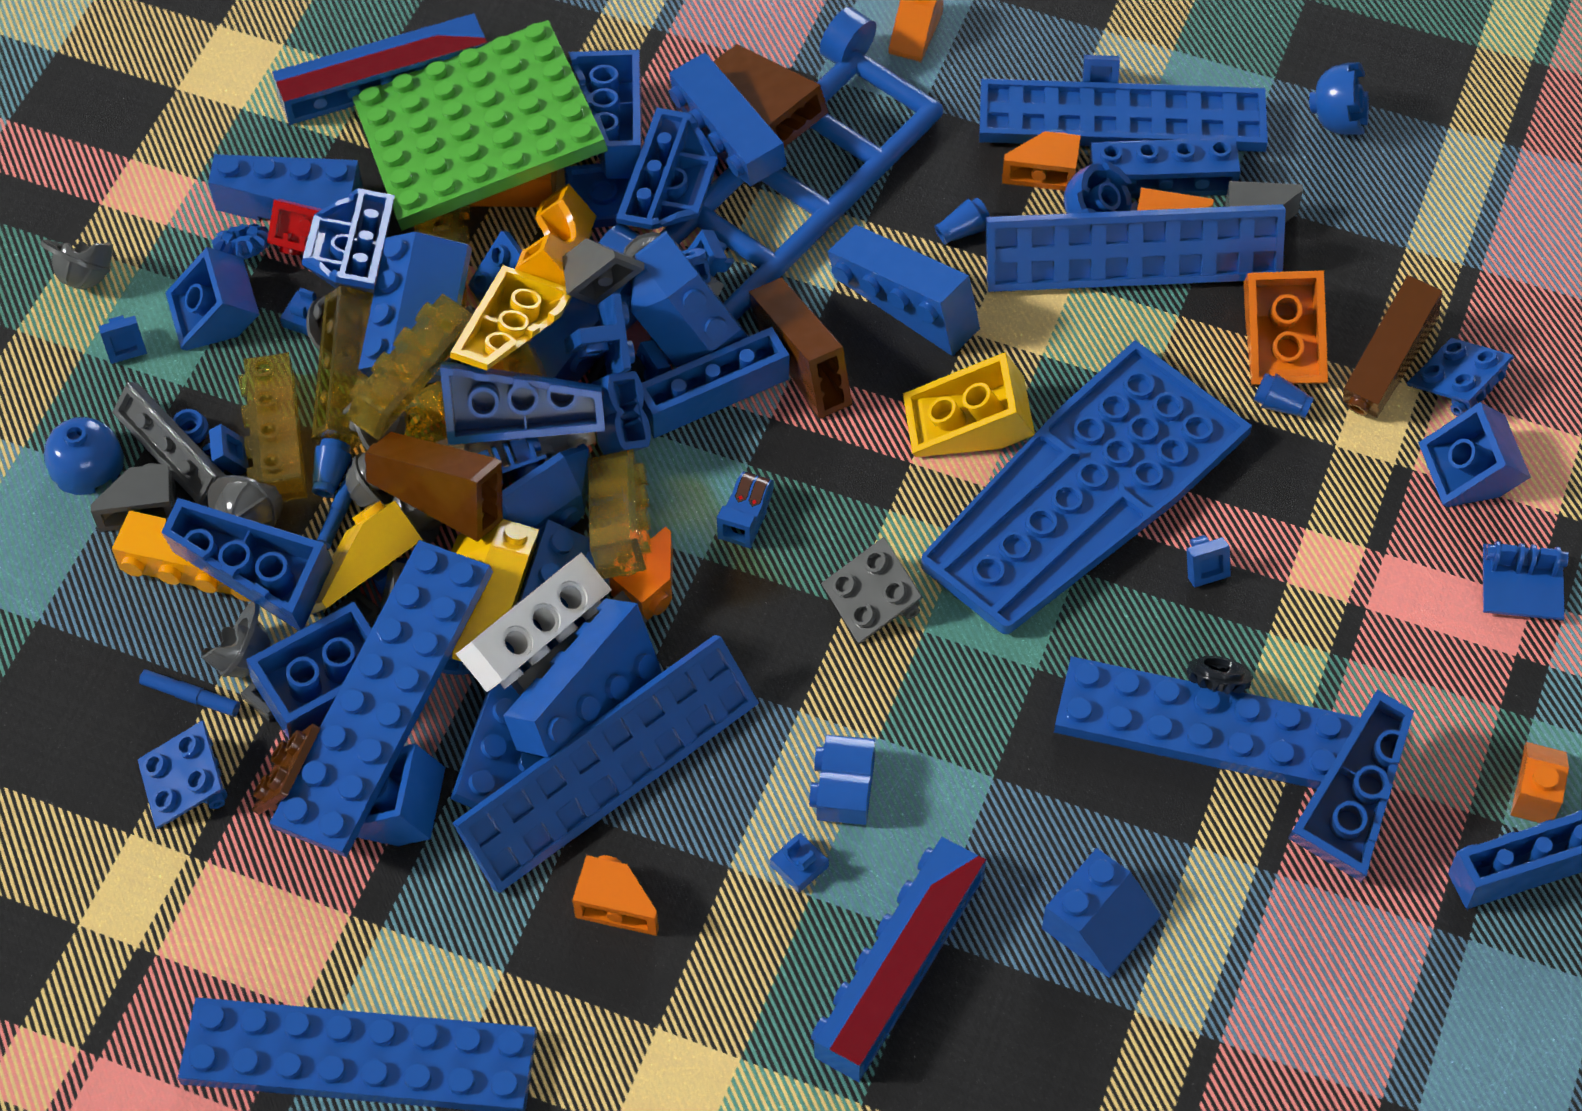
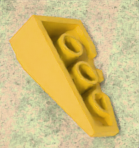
[450,265,572,370]
[452,519,539,662]

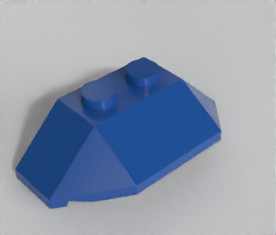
[616,107,718,230]
[302,188,395,296]
[631,231,749,367]
[461,443,591,544]

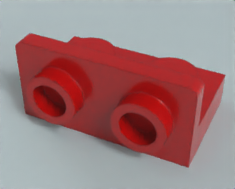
[267,199,322,255]

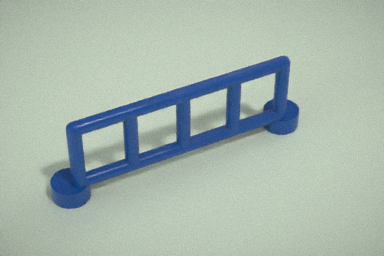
[598,7,943,321]

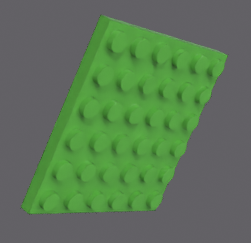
[352,20,608,231]

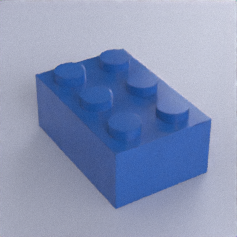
[246,602,371,740]

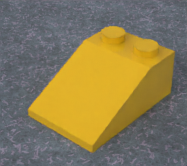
[903,352,1035,457]
[311,501,423,614]

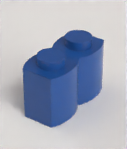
[592,371,651,457]
[809,735,875,825]

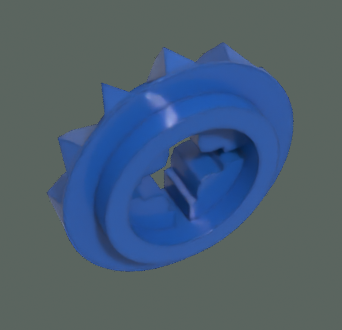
[212,223,270,259]

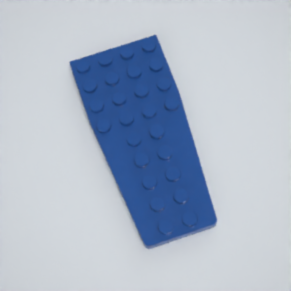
[921,340,1252,634]

